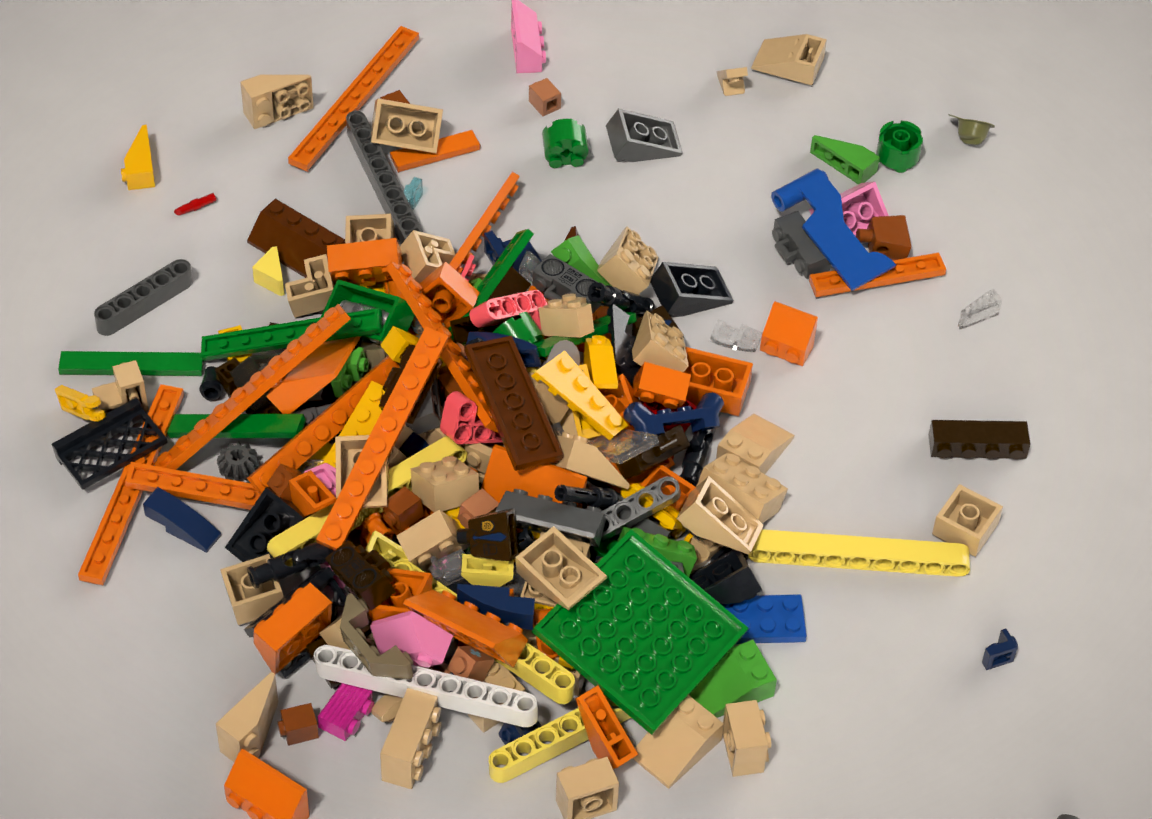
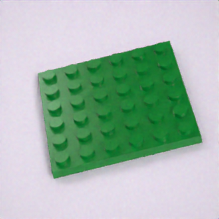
[532,529,749,735]

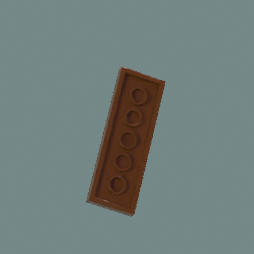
[464,335,563,471]

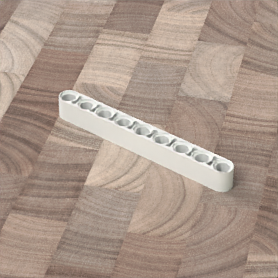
[314,645,538,727]

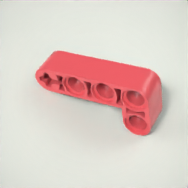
[470,290,547,330]
[440,391,502,444]

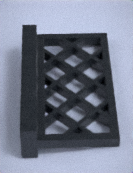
[51,398,168,490]
[244,567,347,679]

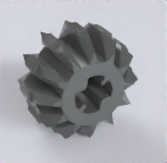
[217,442,259,481]

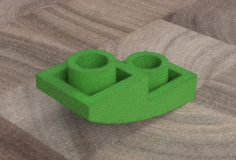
[331,347,369,398]

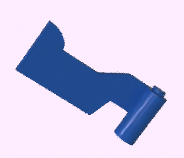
[771,168,896,291]

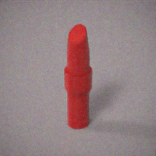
[174,193,217,215]

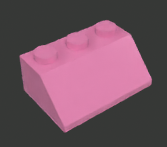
[511,0,546,73]
[809,182,888,236]
[370,611,453,668]

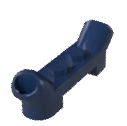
[623,392,724,439]

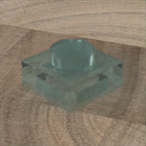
[404,177,423,210]

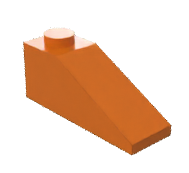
[575,685,638,769]

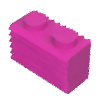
[317,683,374,741]

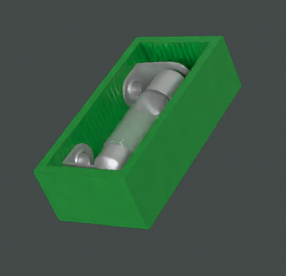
[321,280,415,345]

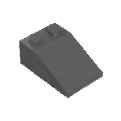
[606,108,683,162]

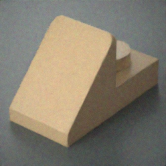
[717,67,748,96]

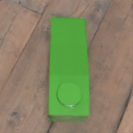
[810,135,880,184]
[551,235,612,286]

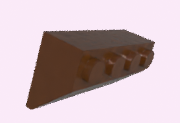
[247,198,345,278]

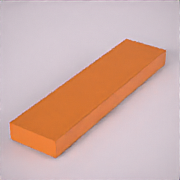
[390,130,480,172]

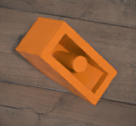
[289,470,337,516]

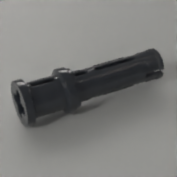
[554,484,618,510]

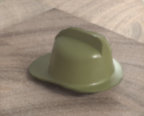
[948,114,995,145]

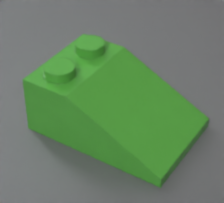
[689,640,777,718]

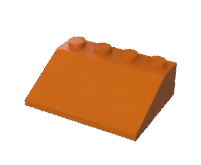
[266,336,361,414]
[480,444,588,508]
[403,590,528,668]

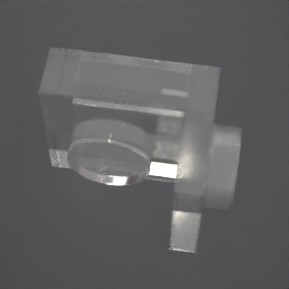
[430,549,465,586]

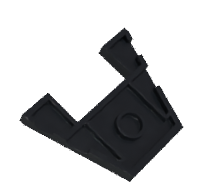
[607,304,641,384]

